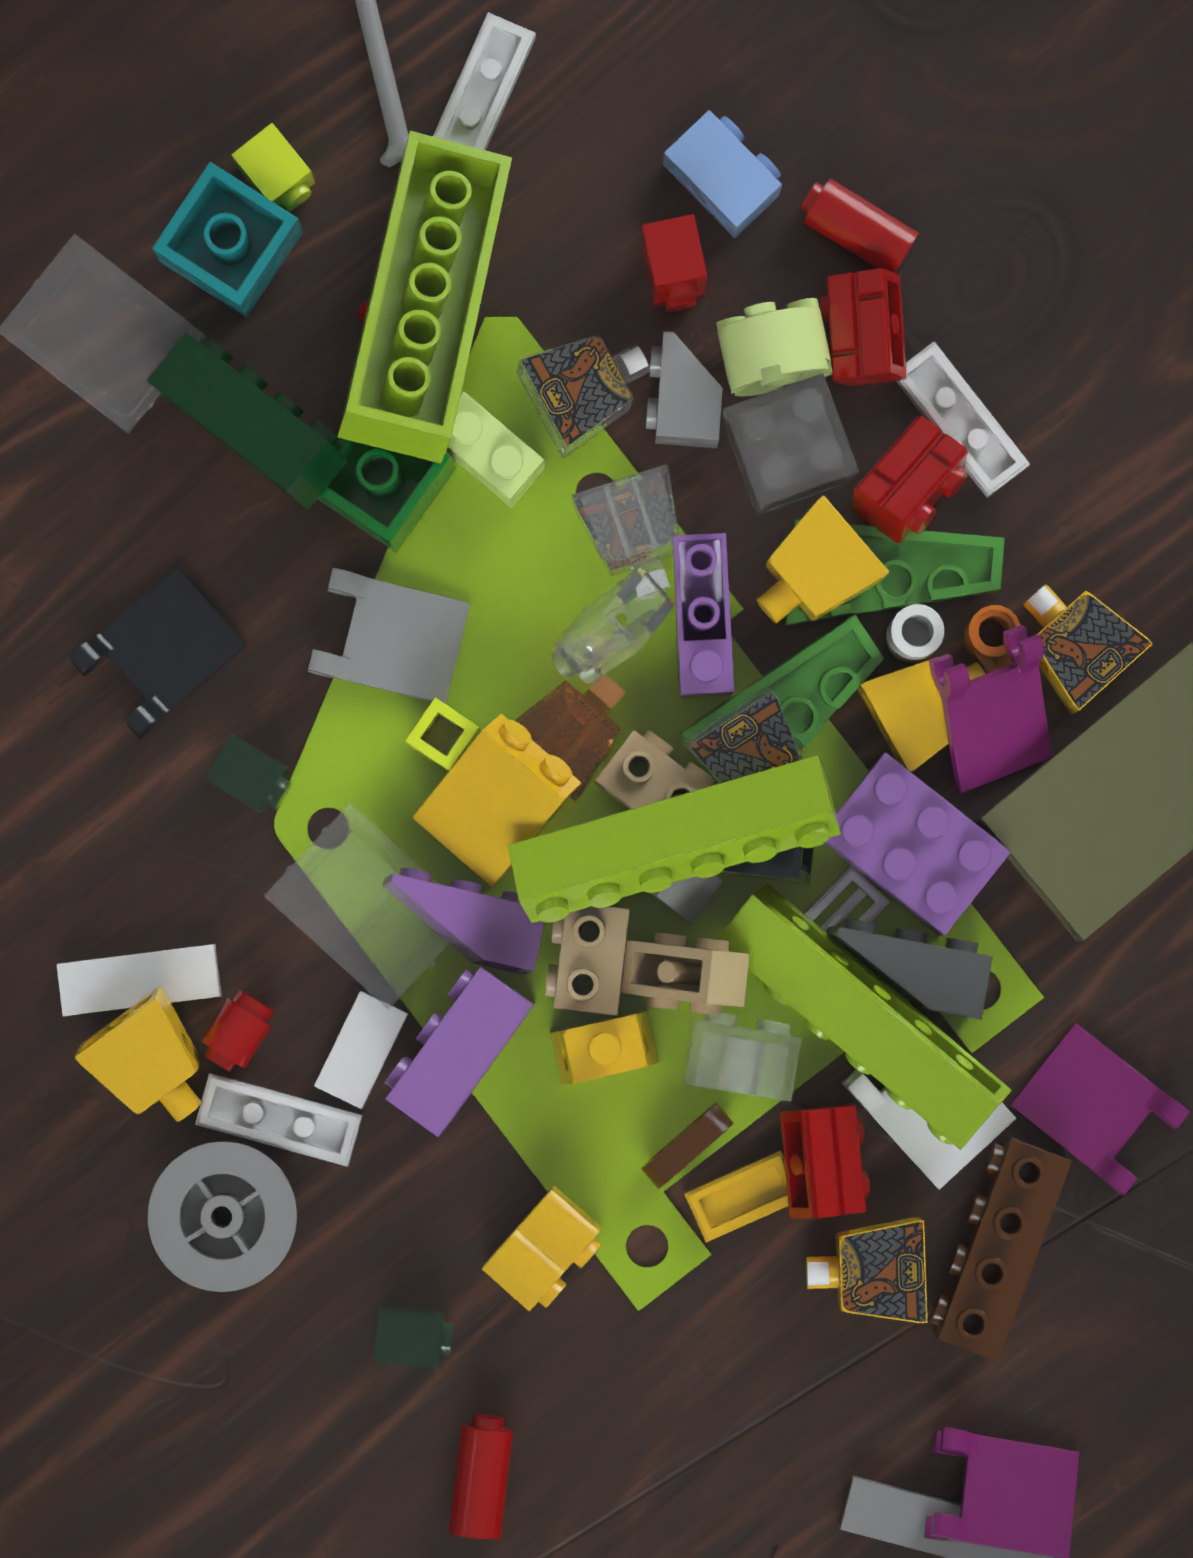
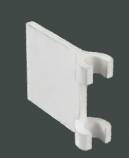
[842,1015,1017,1190]

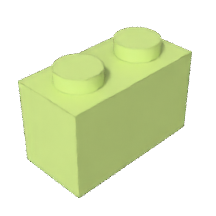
[446,392,545,508]

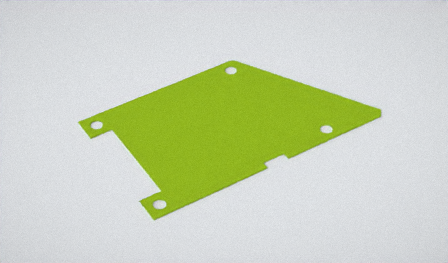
[274,317,1044,1311]

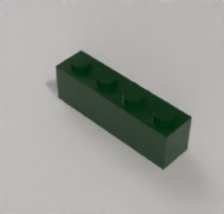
[146,332,348,510]

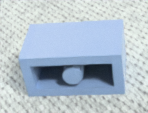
[663,110,782,239]

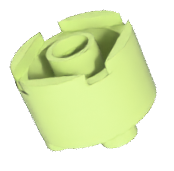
[716,298,833,396]

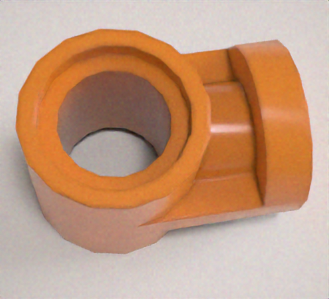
[963,605,1043,674]

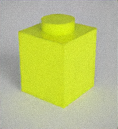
[231,123,315,211]
[405,697,481,772]

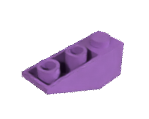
[673,533,734,698]
[382,868,544,975]

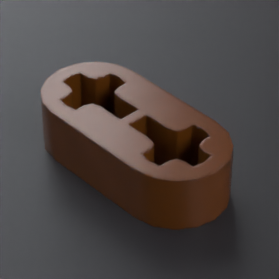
[641,1103,734,1189]

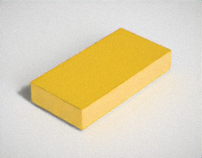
[684,1150,789,1243]

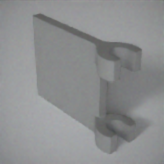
[308,568,470,704]

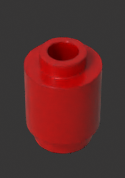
[201,989,275,1072]

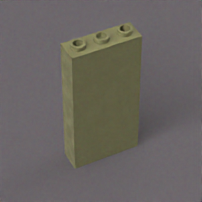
[976,639,1193,941]

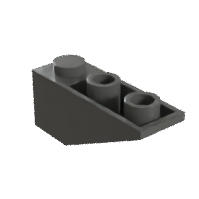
[827,918,993,1019]

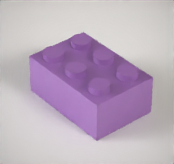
[823,753,1011,936]
[385,967,535,1137]

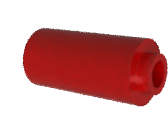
[800,178,920,273]
[448,1414,514,1540]

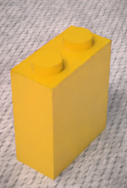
[412,713,581,887]

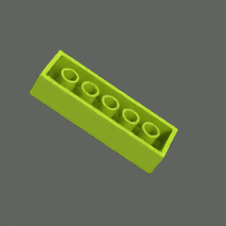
[338,131,512,463]

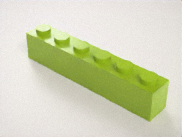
[507,755,841,923]
[717,883,1012,1150]

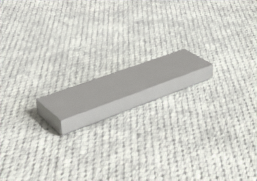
[839,1475,1053,1558]

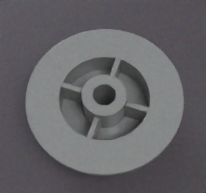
[148,1142,297,1292]

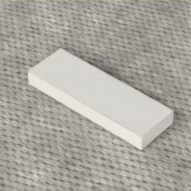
[433,12,536,150]
[896,342,1030,498]
[57,944,222,1016]
[195,1073,363,1167]

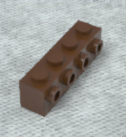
[929,1136,1072,1362]

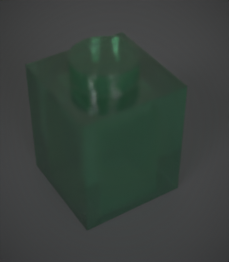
[204,734,292,814]
[374,1304,454,1369]

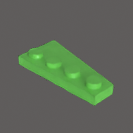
[786,520,1005,626]
[679,614,884,785]

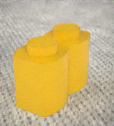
[482,1185,602,1311]

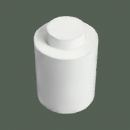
[886,604,944,663]

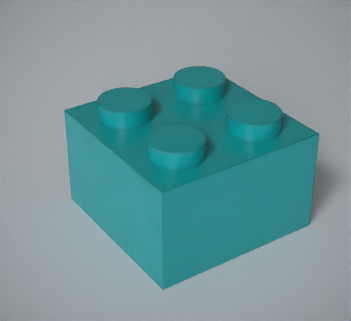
[152,162,303,318]

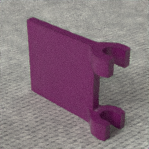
[929,625,1052,793]
[1010,1023,1190,1196]
[924,1427,1079,1558]

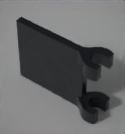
[69,567,246,740]

